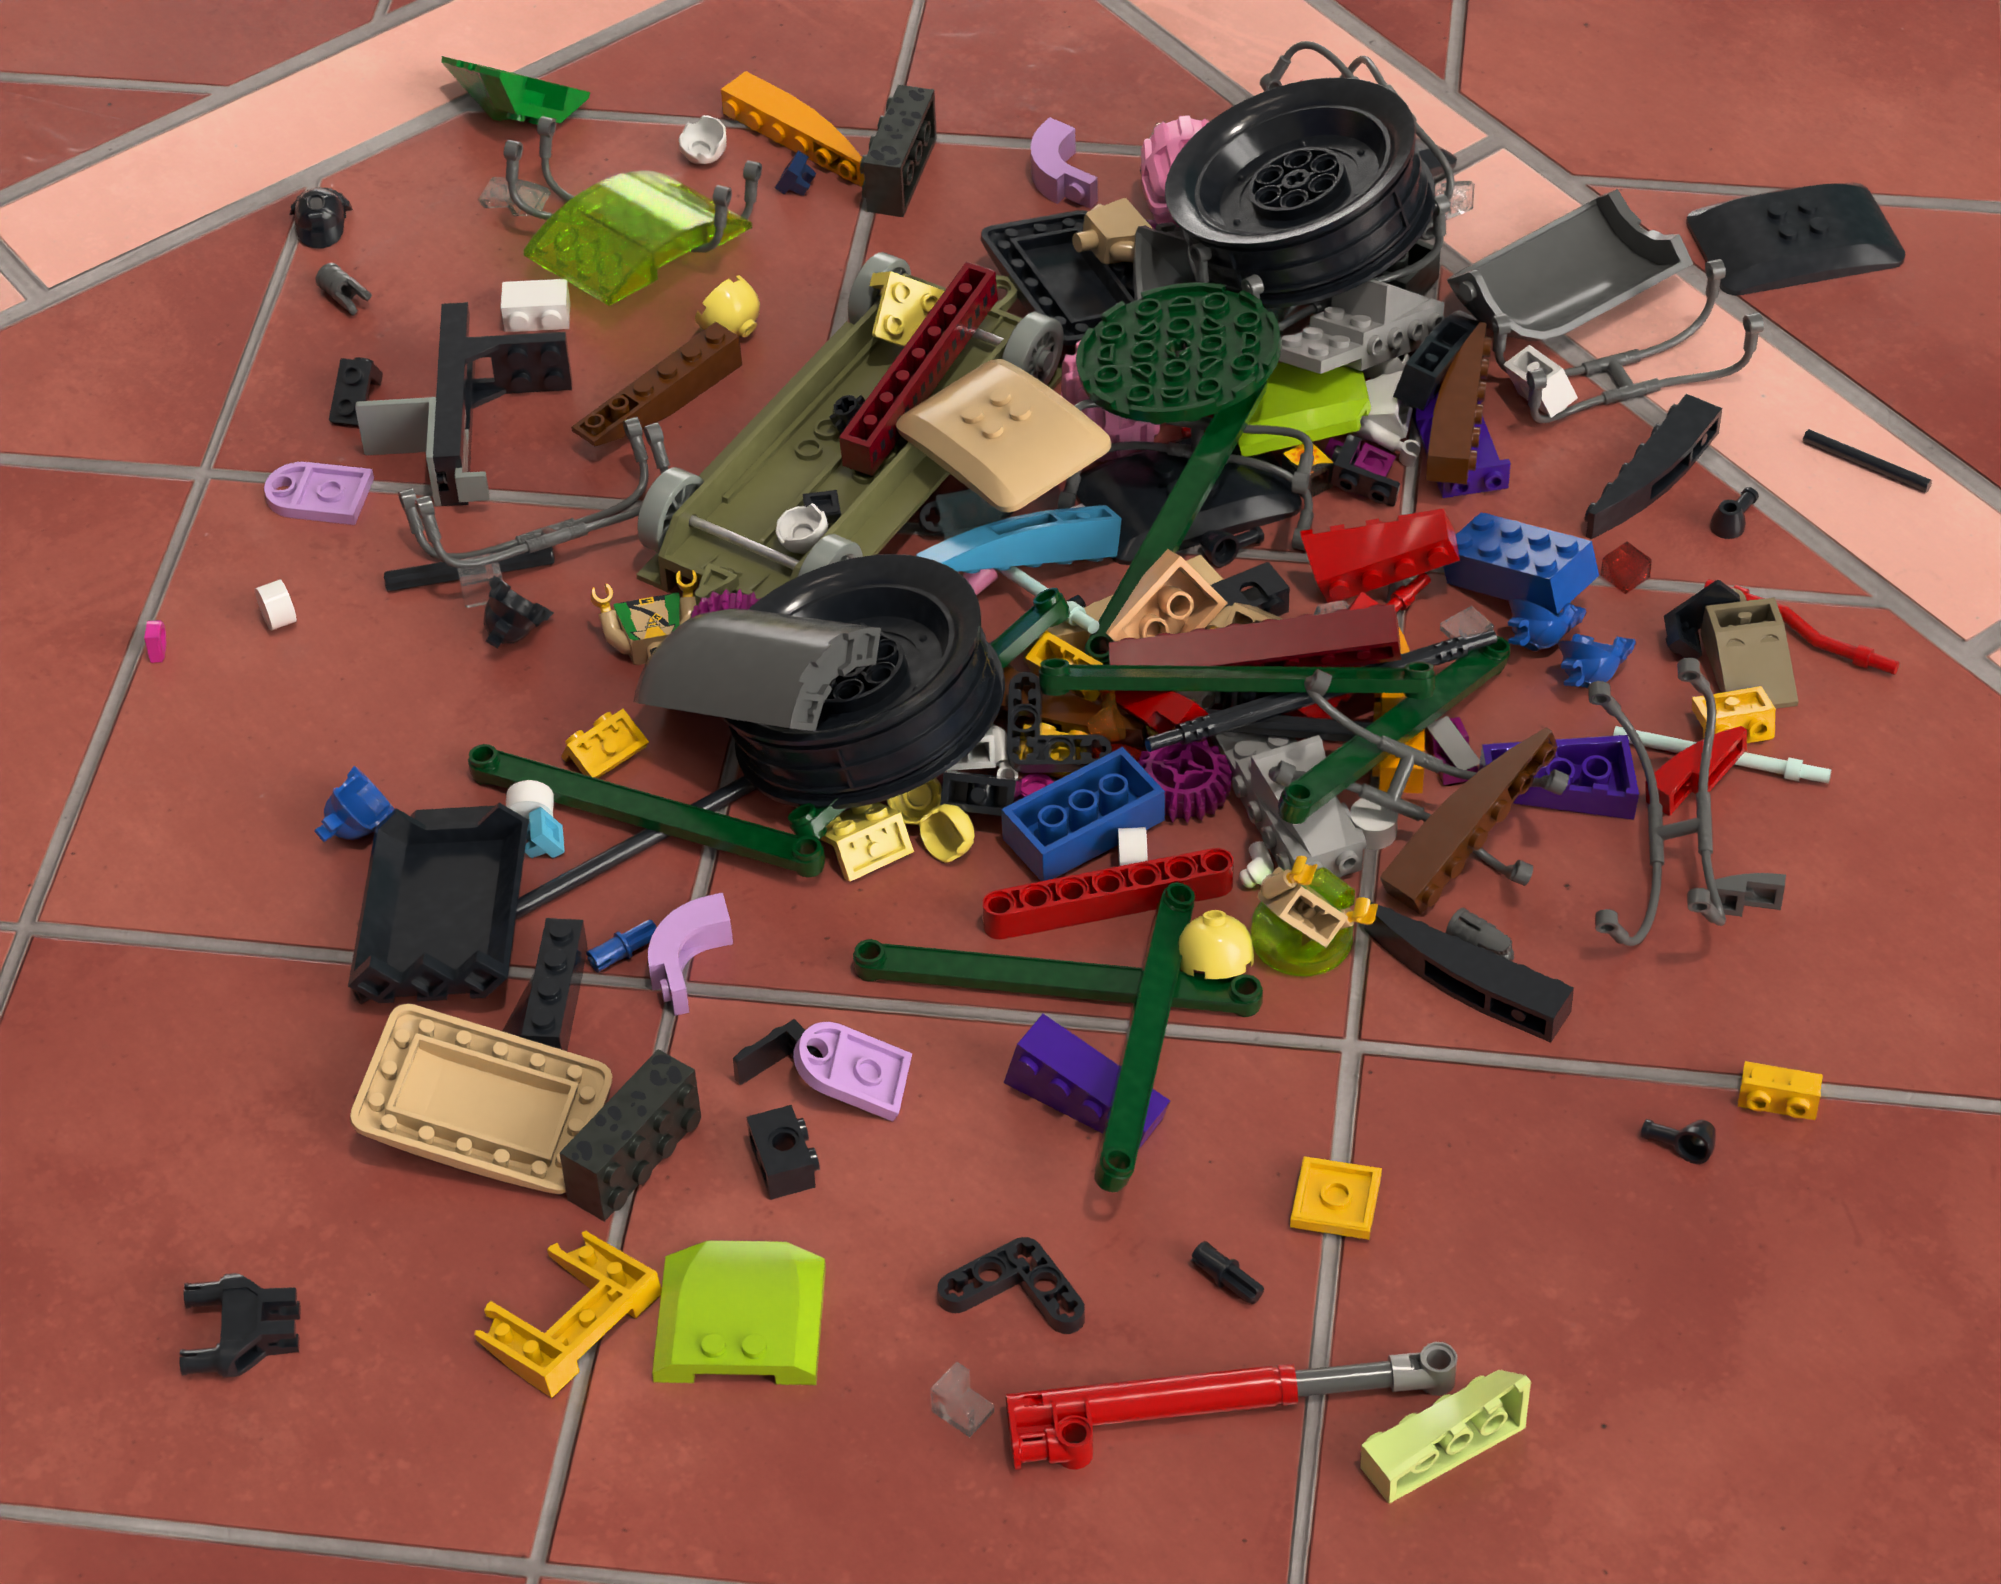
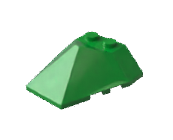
[441,56,590,125]

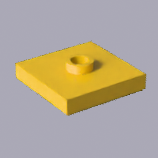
[1290,1156,1382,1240]

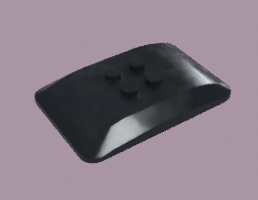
[1686,183,1906,296]
[980,210,1135,346]
[1076,436,1302,565]

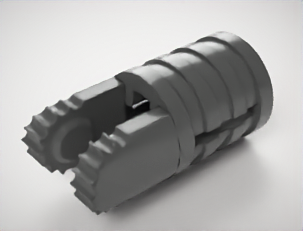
[315,263,372,315]
[1446,908,1514,961]

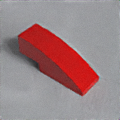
[1103,690,1209,734]
[1645,726,1747,816]

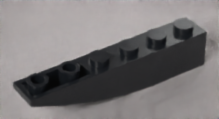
[1393,310,1487,411]
[1584,394,1722,539]
[1364,901,1574,1043]

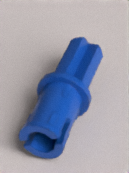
[586,920,657,973]

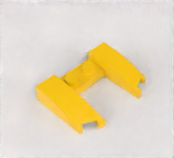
[474,1231,662,1398]

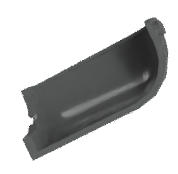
[1447,189,1694,341]
[633,608,881,731]

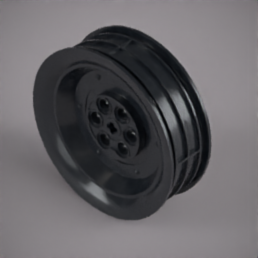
[1165,78,1436,308]
[721,554,1005,809]

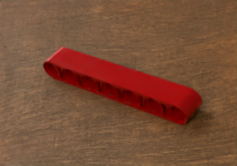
[983,848,1234,940]

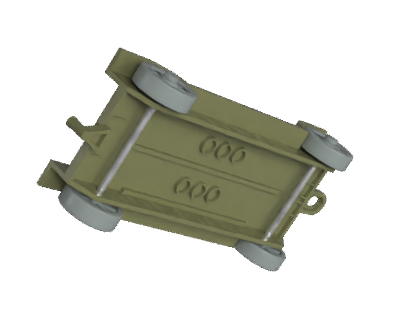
[636,252,1064,605]

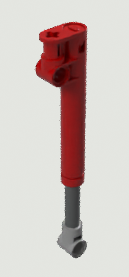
[1006,1342,1457,1470]

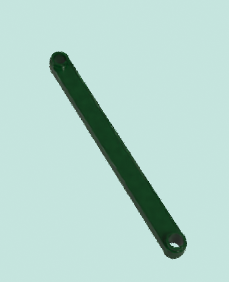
[1084,381,1267,665]
[788,588,1071,840]
[1278,636,1510,824]
[1039,658,1436,700]
[468,744,825,878]
[1094,882,1195,1192]
[853,939,1263,1017]

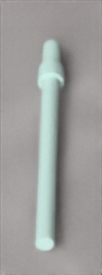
[995,566,1099,634]
[1613,726,1832,784]

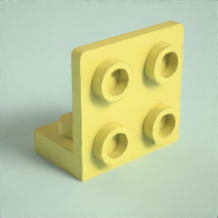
[869,271,944,347]
[820,802,914,881]

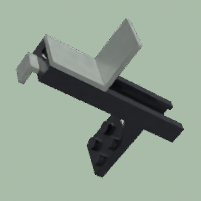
[355,302,573,507]

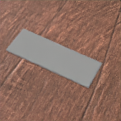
[1427,716,1480,770]

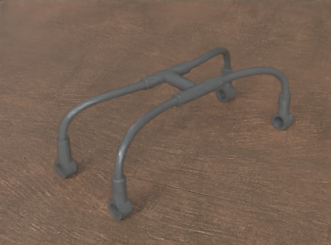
[1260,41,1455,240]
[504,116,762,253]
[1189,193,1450,331]
[1491,259,1764,423]
[1058,399,1314,551]
[398,417,670,569]
[1588,658,1726,946]
[1268,669,1569,886]

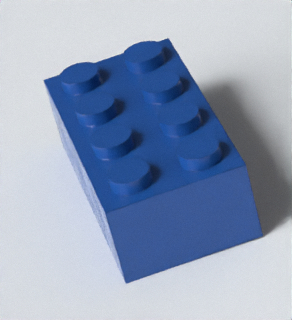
[1443,512,1599,614]
[1001,747,1165,881]

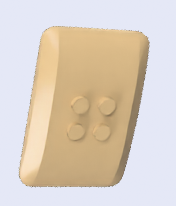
[896,359,1111,512]
[350,1004,612,1194]

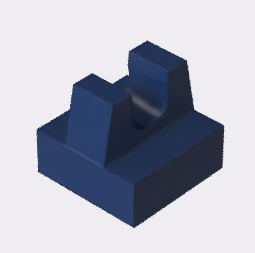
[774,150,817,196]

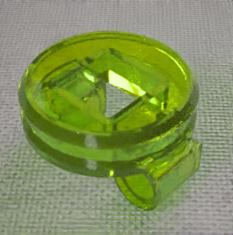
[1251,867,1355,977]

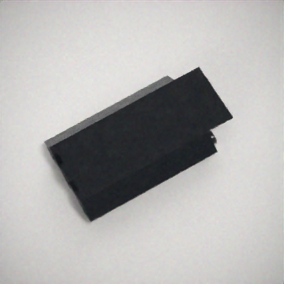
[348,803,529,1004]

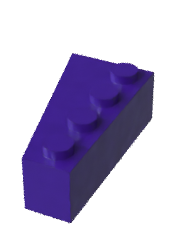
[1478,735,1639,820]
[1003,1014,1170,1149]

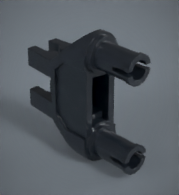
[179,1273,301,1378]

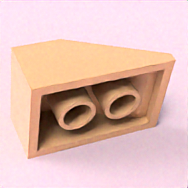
[1106,549,1228,642]

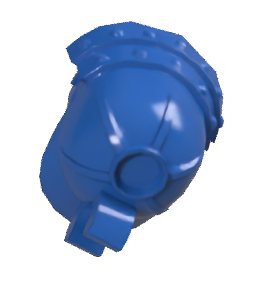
[1508,599,1586,651]
[1557,634,1636,688]
[314,766,395,842]

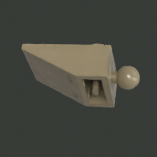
[1700,588,1799,709]

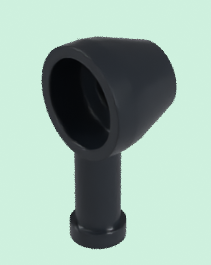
[1710,487,1759,539]
[1200,526,1264,567]
[1641,1119,1716,1164]

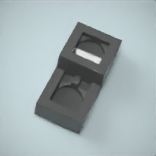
[1707,873,1786,917]

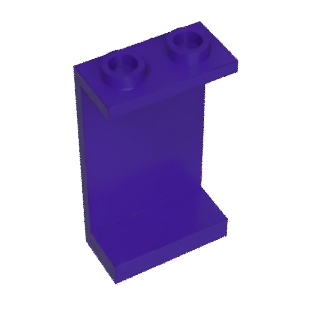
[1412,391,1511,498]

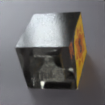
[1282,442,1334,498]

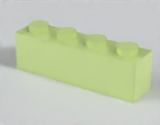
[1360,1370,1531,1504]

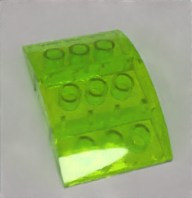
[523,171,752,306]

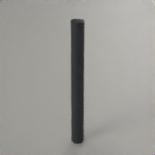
[1803,429,1932,492]

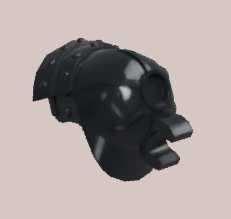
[289,187,353,249]
[484,576,554,649]

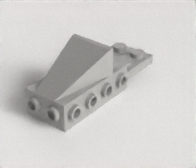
[1279,279,1444,374]
[1210,732,1366,887]

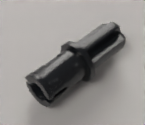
[1191,1241,1264,1304]

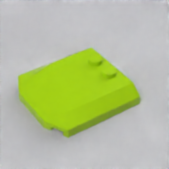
[1238,362,1371,457]
[652,1241,826,1385]

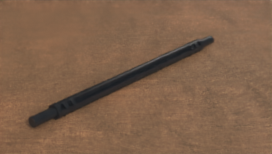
[1144,630,1497,752]

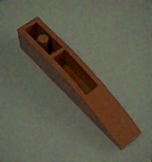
[572,322,743,447]
[1426,322,1492,484]
[995,664,1146,748]
[1380,727,1558,915]

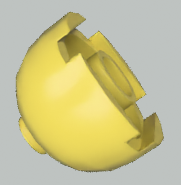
[695,275,760,338]
[1179,910,1254,979]

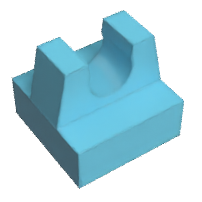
[525,807,565,858]

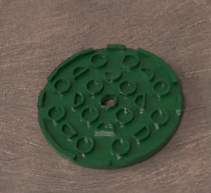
[1076,282,1282,425]

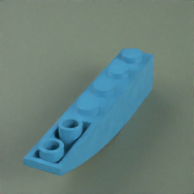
[916,505,1122,574]

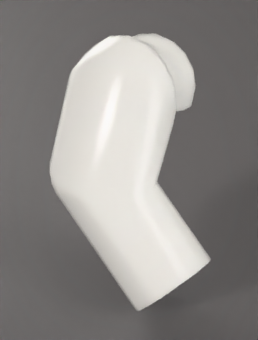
[1239,841,1274,888]

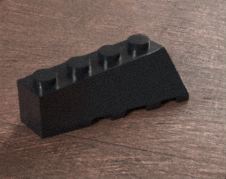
[502,918,588,1051]

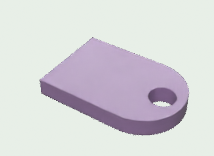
[264,462,374,525]
[794,1022,912,1122]

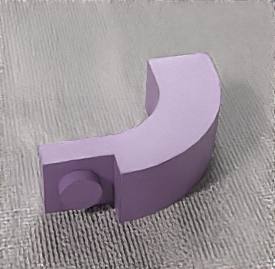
[1031,117,1098,209]
[648,893,733,1016]

